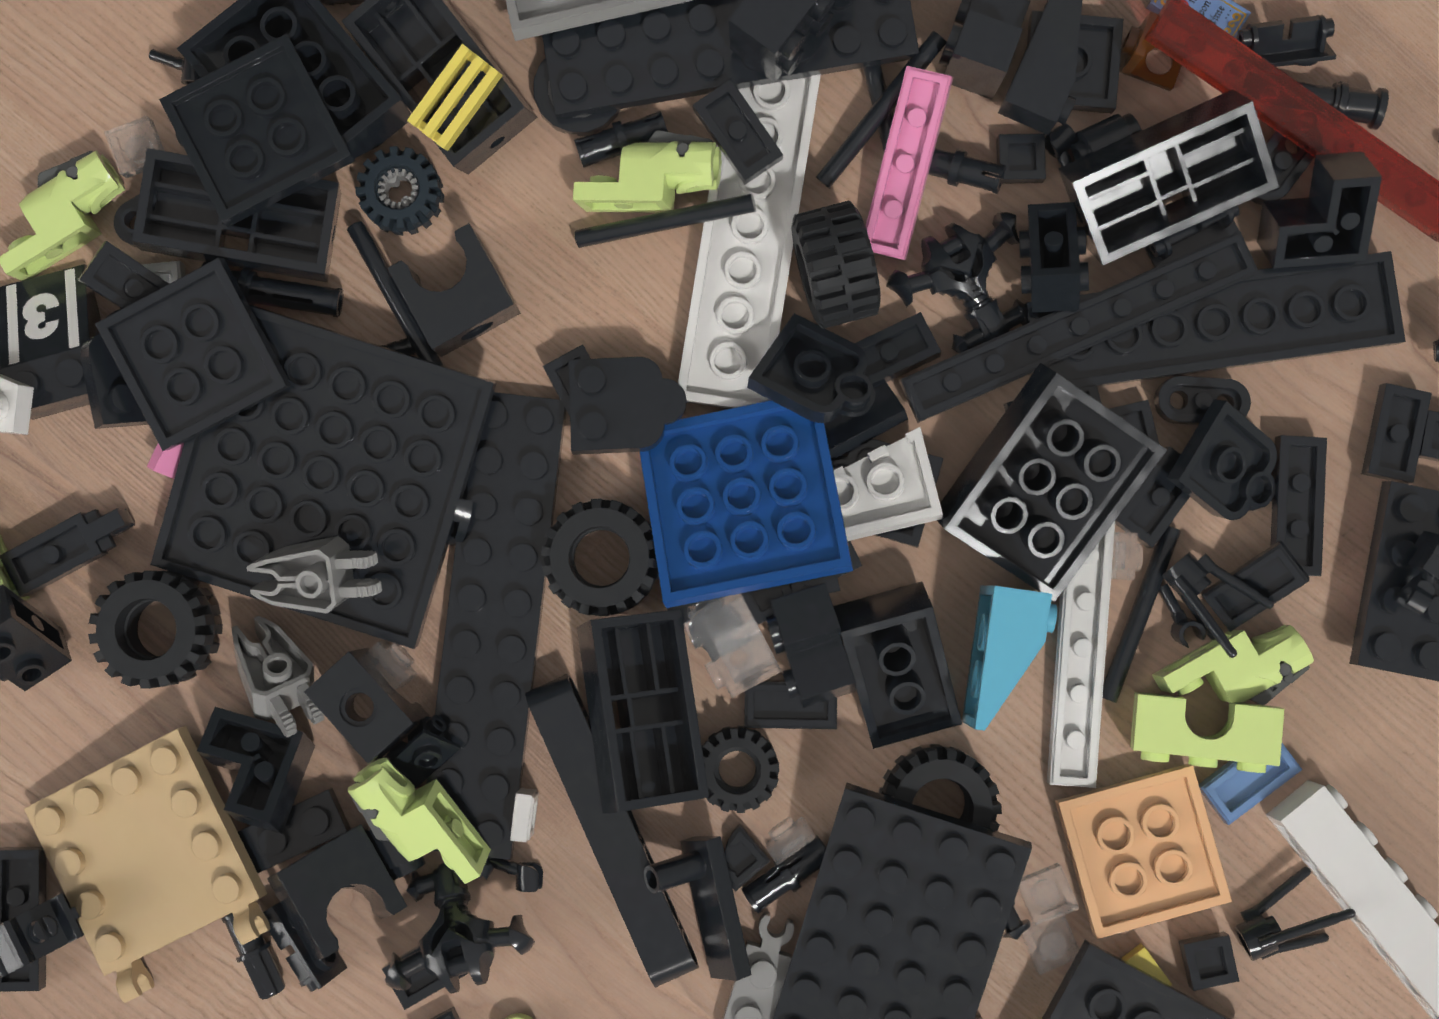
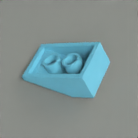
[962,585,1057,731]

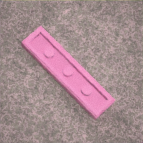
[866,66,953,260]

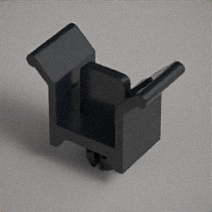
[0,893,84,978]

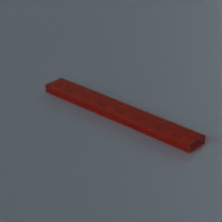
[1144,0,1439,242]

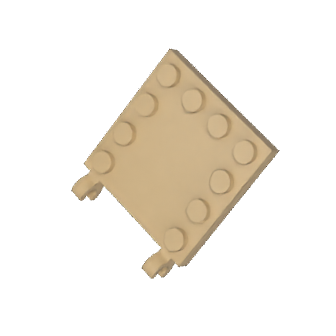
[24,726,271,1003]

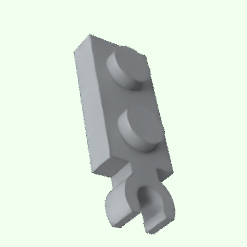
[723,911,794,1019]

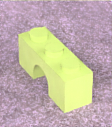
[1130,692,1285,773]

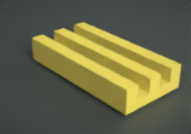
[407,44,503,151]

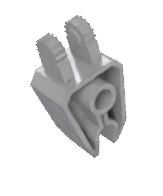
[247,536,382,613]
[232,616,325,737]

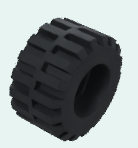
[791,200,881,329]
[541,498,658,617]
[88,571,223,689]
[879,744,1002,831]

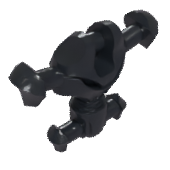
[886,212,1028,354]
[385,858,535,994]

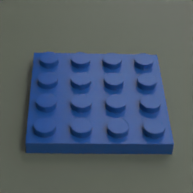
[640,400,853,608]

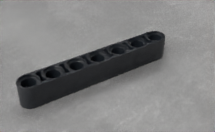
[525,674,699,988]

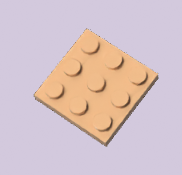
[1055,764,1232,939]

